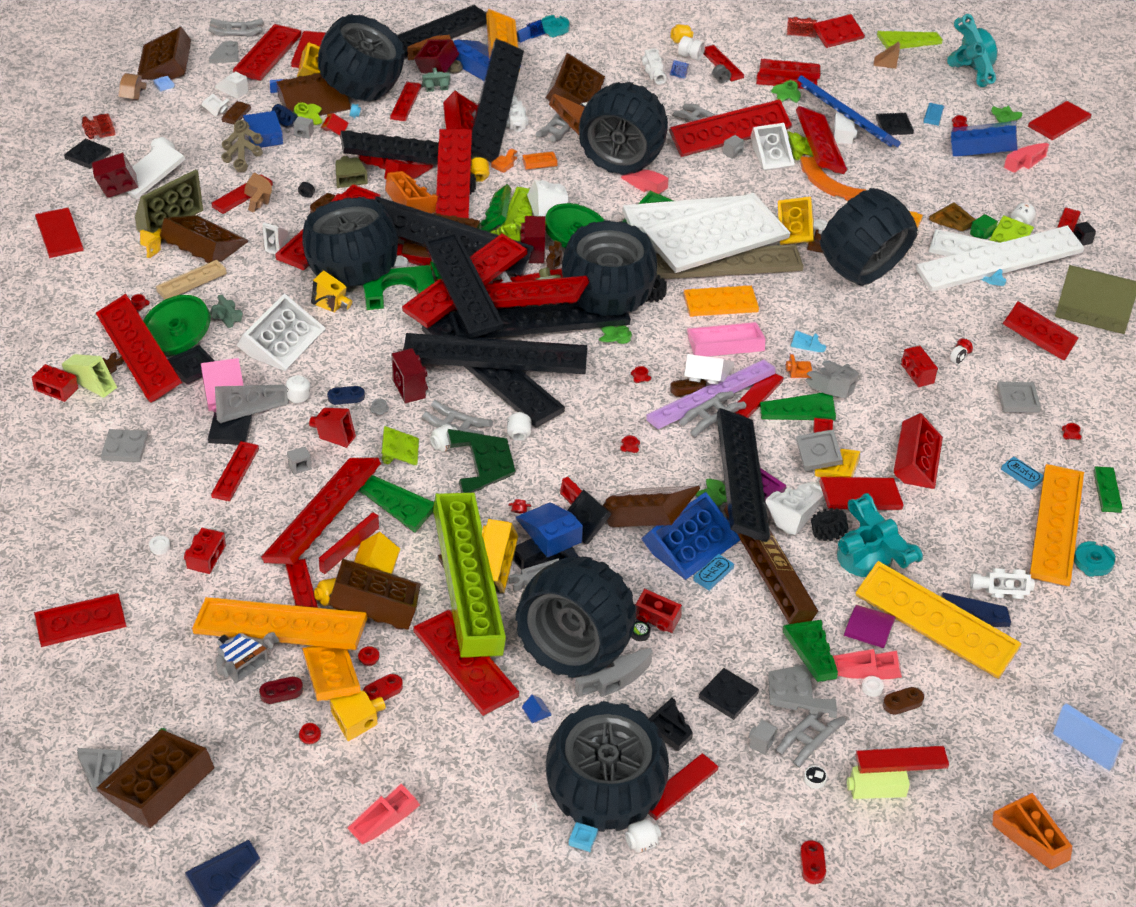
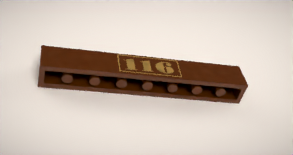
[724,505,818,624]

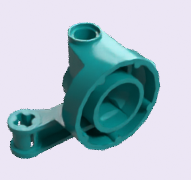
[947,14,997,87]
[837,493,923,577]

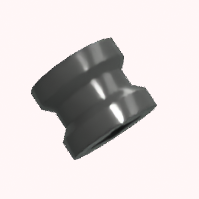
[712,64,731,83]

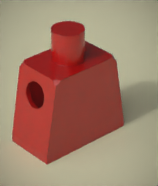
[309,407,356,448]

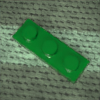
[1093,466,1123,513]

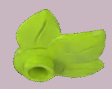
[294,102,322,125]

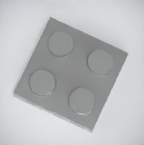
[997,382,1041,413]
[101,429,148,462]
[796,429,843,471]

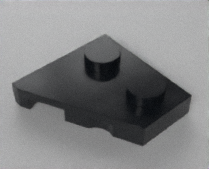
[649,698,693,751]

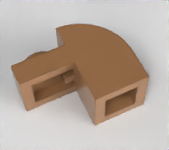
[118,73,147,100]
[244,172,272,212]

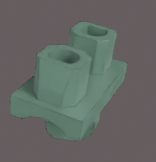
[422,68,450,92]
[210,295,243,328]

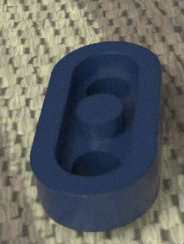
[272,104,297,127]
[327,386,365,405]

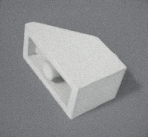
[215,72,248,99]
[834,112,857,144]
[262,223,290,254]

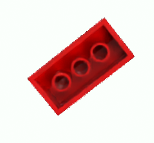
[443,90,478,129]
[894,413,943,489]

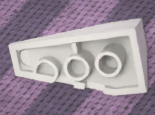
[765,482,824,535]

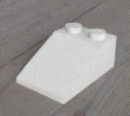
[750,123,795,170]
[527,180,568,216]
[684,354,734,385]

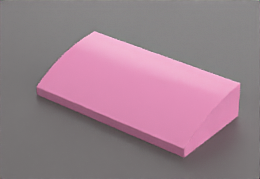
[687,322,766,357]

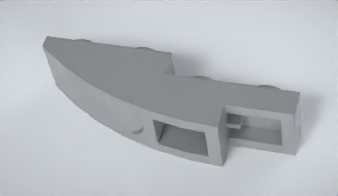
[575,648,653,697]

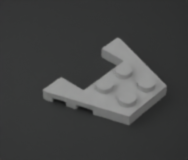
[768,664,837,718]

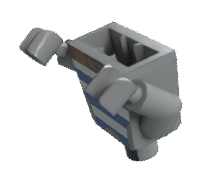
[216,632,280,683]

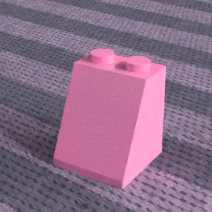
[201,358,243,412]

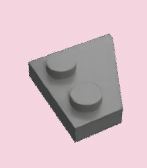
[209,41,239,64]
[77,748,122,792]

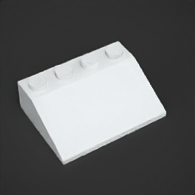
[236,293,326,371]

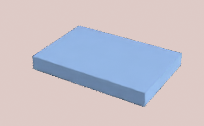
[1053,703,1124,771]

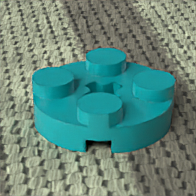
[540,15,569,37]
[1074,541,1116,577]

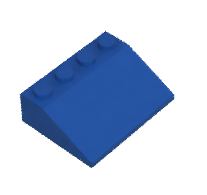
[453,39,521,81]
[951,121,1018,157]
[641,492,740,580]

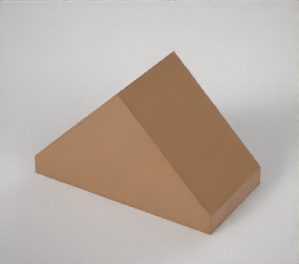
[873,41,900,69]

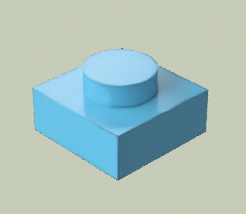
[568,822,598,852]

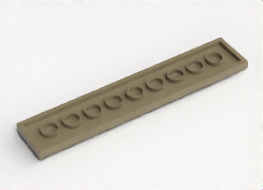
[656,245,804,279]

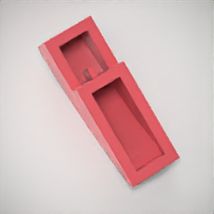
[1004,143,1049,173]
[621,169,669,194]
[833,649,902,680]
[347,784,420,845]

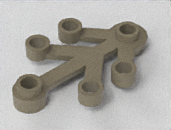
[221,120,263,173]

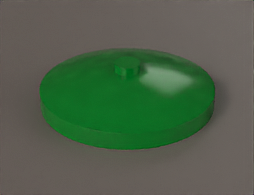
[545,203,604,248]
[143,295,211,356]

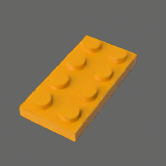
[683,285,759,317]
[302,646,361,701]

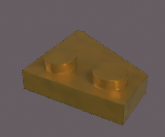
[929,202,976,231]

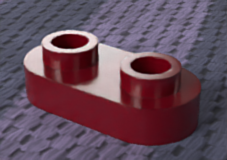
[259,676,303,704]

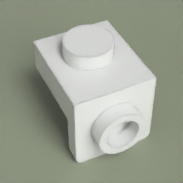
[202,94,230,116]

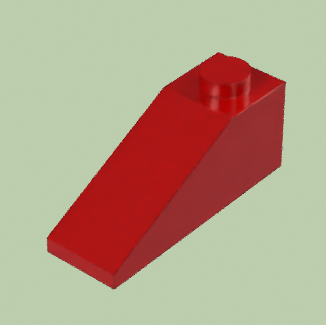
[384,159,433,179]

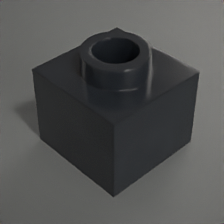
[1073,221,1096,246]

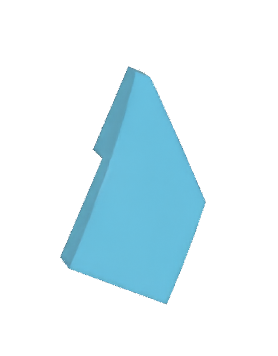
[980,269,1006,286]
[790,330,826,352]

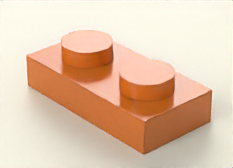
[522,151,557,170]

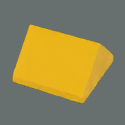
[354,532,400,574]

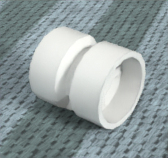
[678,36,705,61]

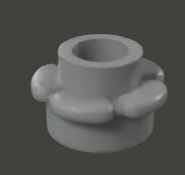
[370,399,389,415]

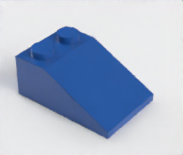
[516,502,583,558]

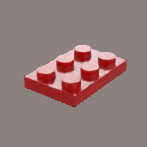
[813,14,865,48]

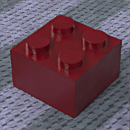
[414,39,459,73]
[92,152,139,198]
[521,216,545,264]
[391,348,428,404]

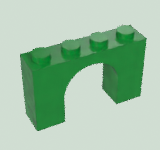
[362,265,434,310]

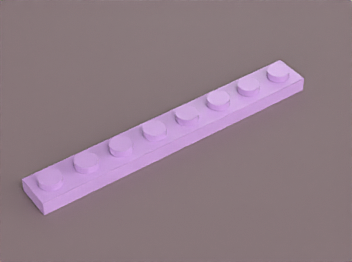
[647,360,775,429]

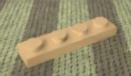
[156,260,227,299]

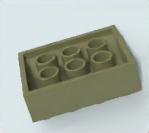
[135,169,203,233]
[1055,265,1136,334]

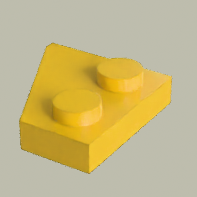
[815,449,860,477]

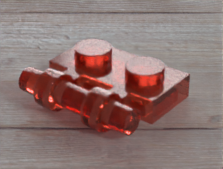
[787,16,817,37]
[81,114,116,139]

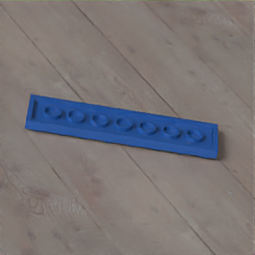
[798,75,901,148]

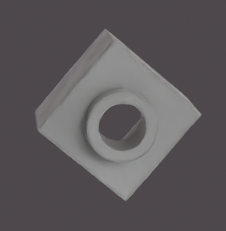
[293,116,314,139]
[723,135,744,159]
[287,446,312,475]
[749,720,777,755]

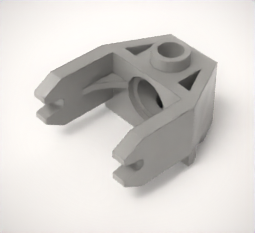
[805,361,859,398]

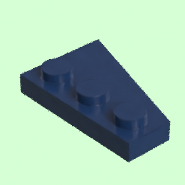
[941,592,1011,627]
[185,839,260,907]

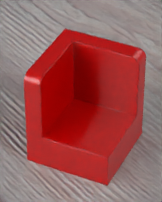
[321,113,349,136]

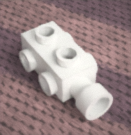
[642,49,667,84]
[506,95,528,132]
[970,568,1034,599]

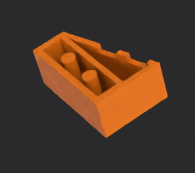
[385,171,438,213]
[992,793,1073,870]

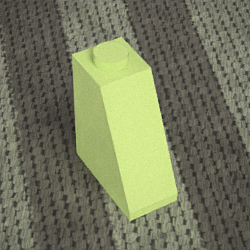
[61,354,117,398]
[847,765,910,799]

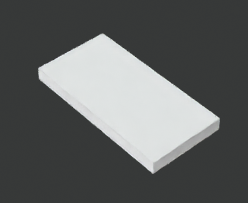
[126,142,186,199]
[929,229,999,256]

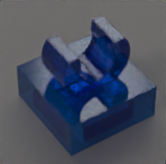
[526,19,545,38]
[670,60,689,78]

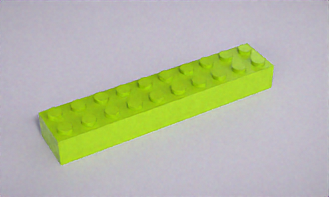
[433,493,506,657]

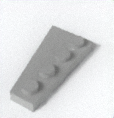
[215,384,288,423]

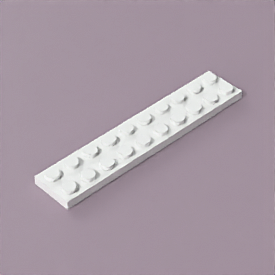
[916,226,1084,292]

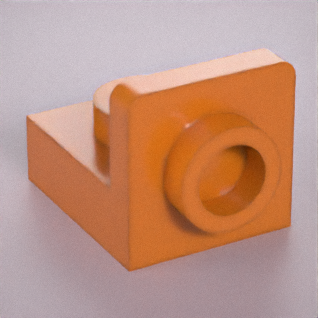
[786,354,812,378]

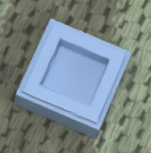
[153,76,174,92]

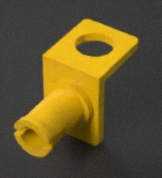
[140,229,162,258]

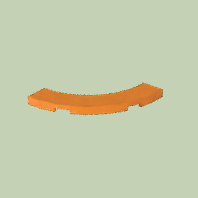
[800,156,866,201]

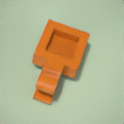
[491,148,517,173]

